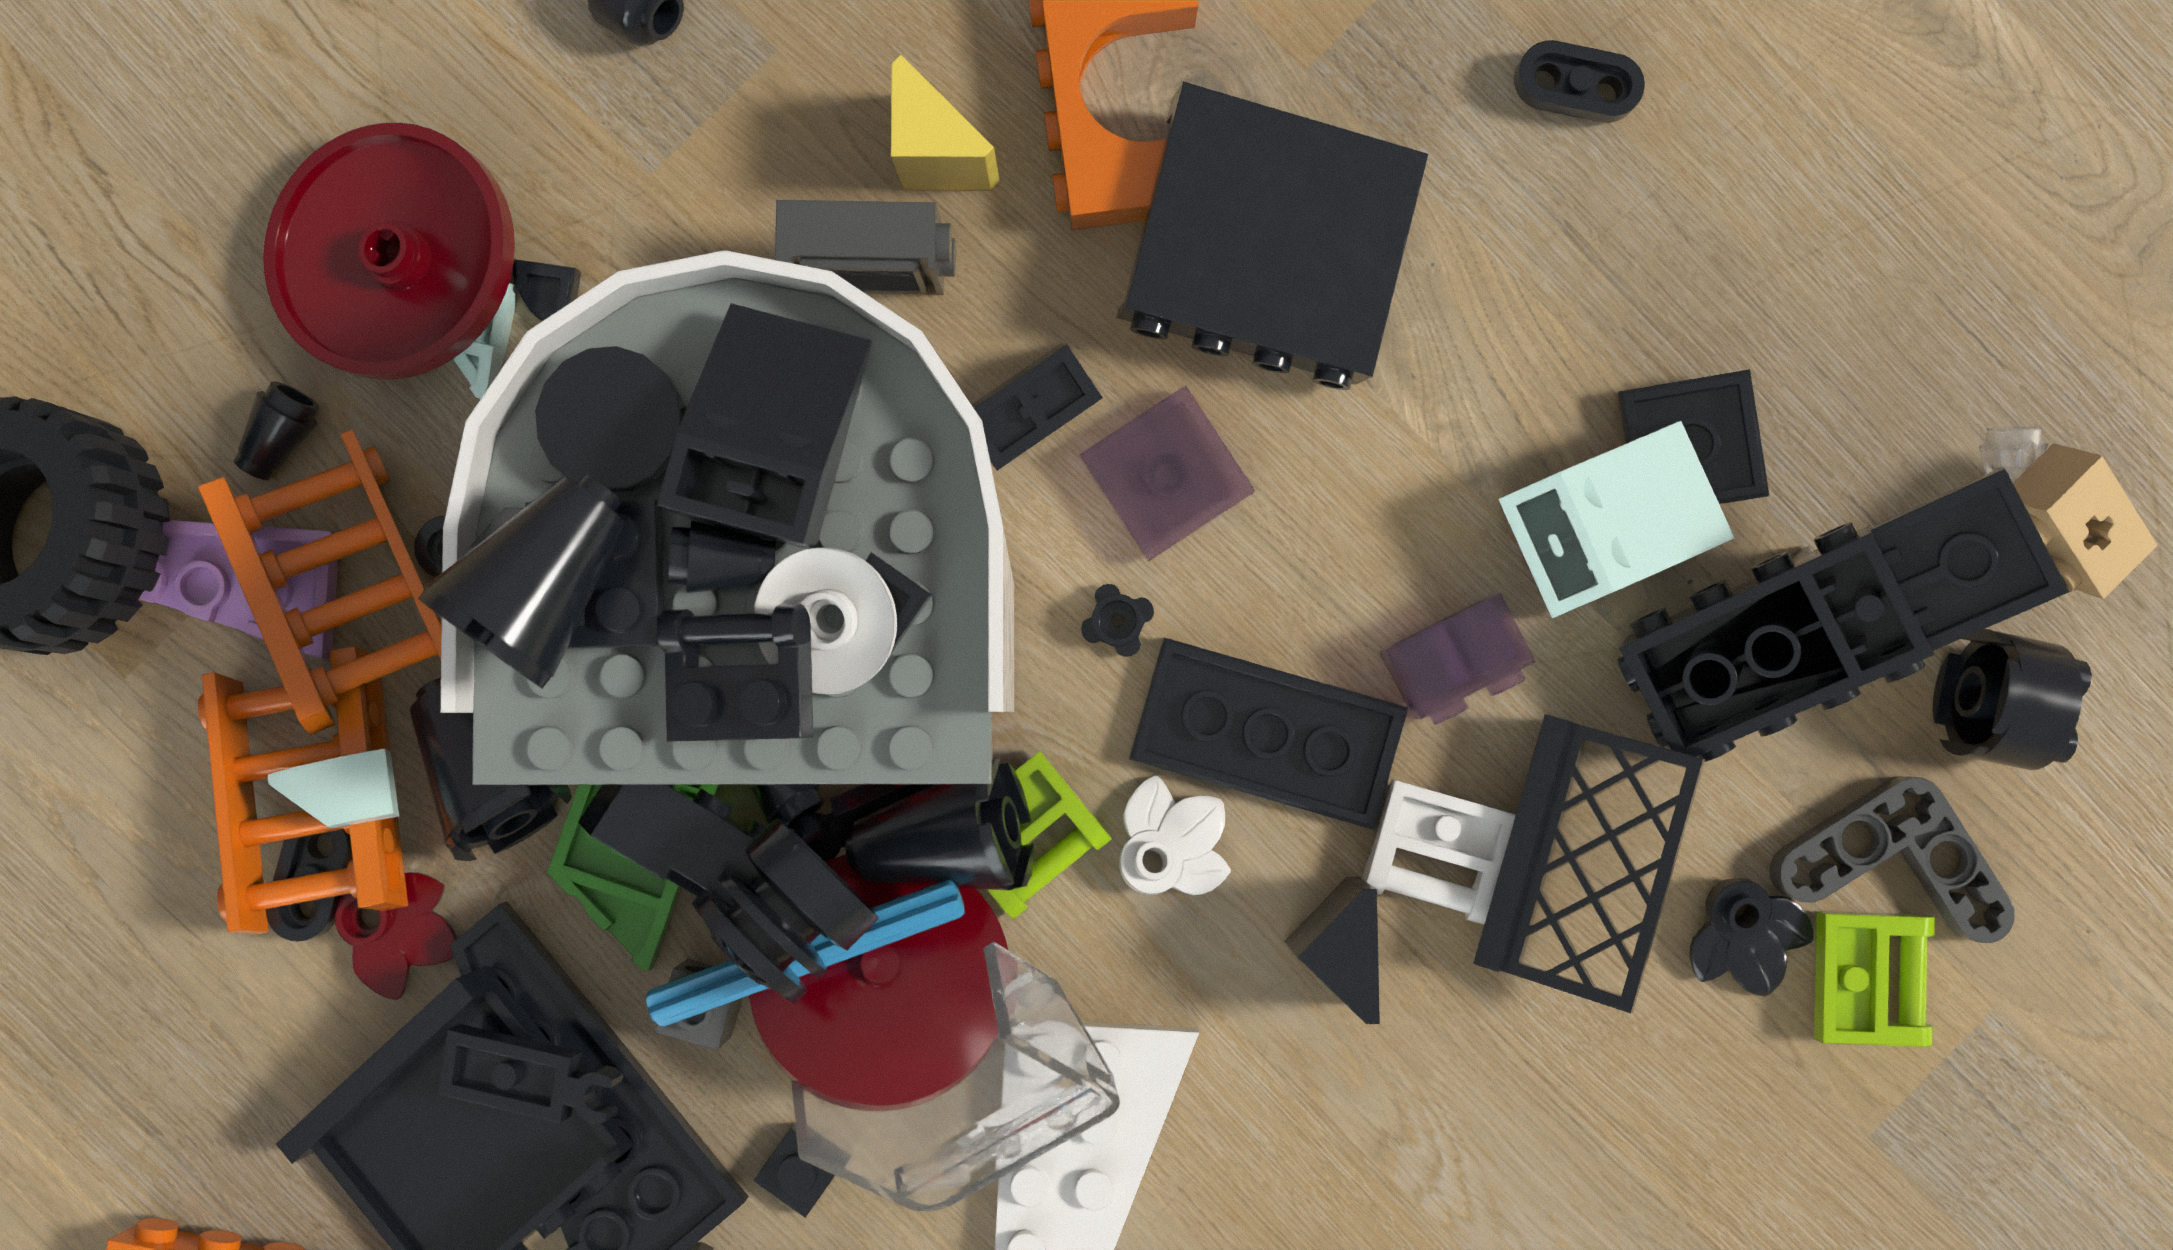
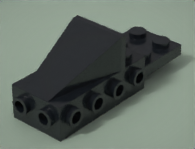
[1617,467,2069,762]

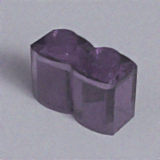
[1379,592,1536,725]

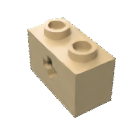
[2013,443,2158,599]

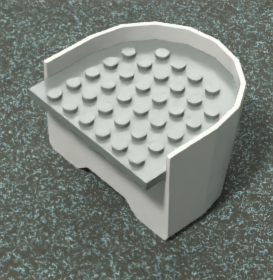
[441,250,1014,785]

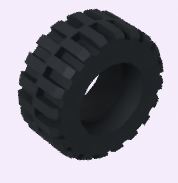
[0,396,170,655]

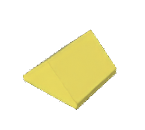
[891,55,1000,190]

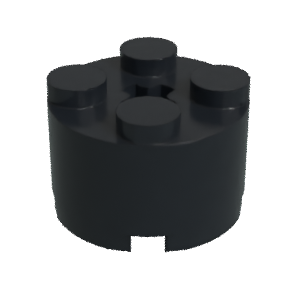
[1932,629,2092,770]

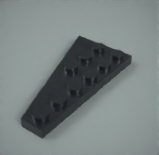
[450,901,749,1250]

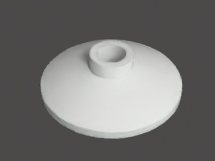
[754,547,897,694]

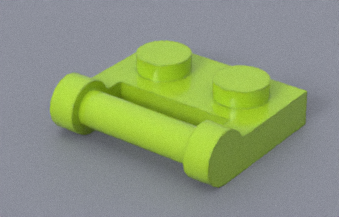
[987,750,1112,920]
[1814,911,1935,1047]

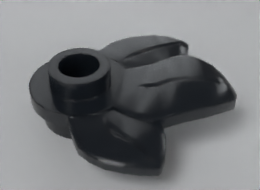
[1689,878,1814,997]

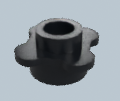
[1081,584,1154,657]

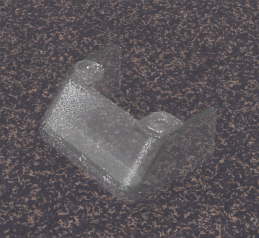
[791,942,1120,1212]

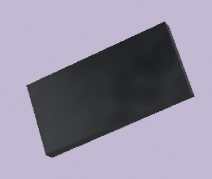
[1129,637,1409,830]

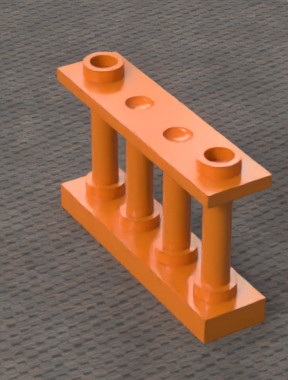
[198,429,442,735]
[198,646,408,934]

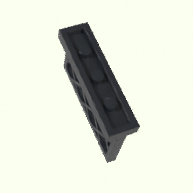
[1473,714,1705,1014]

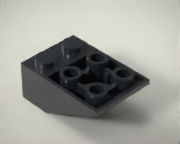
[657,303,872,549]

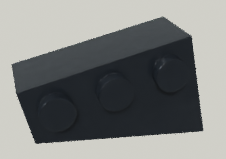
[578,784,767,908]

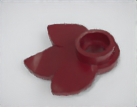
[334,872,457,1000]

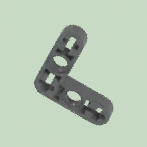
[1770,776,2015,943]

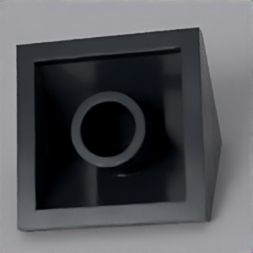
[1284,877,1380,1024]

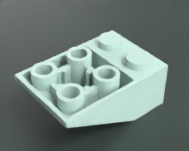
[1498,421,1734,618]

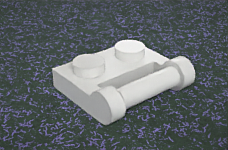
[1362,779,1516,925]

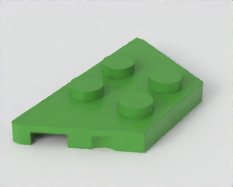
[547,784,718,971]

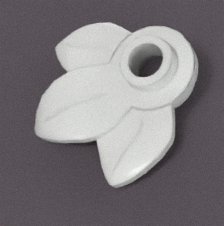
[1119,776,1231,896]

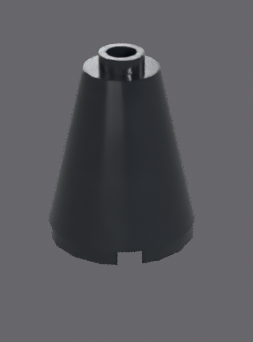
[418,474,625,689]
[410,677,572,862]
[845,758,1034,891]

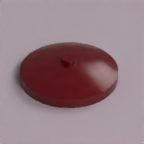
[263,123,515,380]
[749,854,1011,1112]

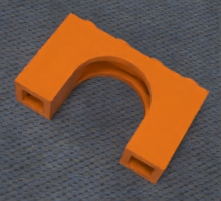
[1029,0,1198,230]

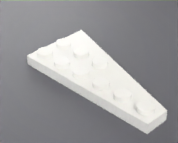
[995,1018,1199,1250]

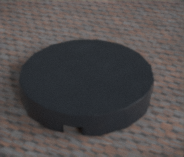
[535,346,684,493]

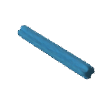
[646,880,965,1027]

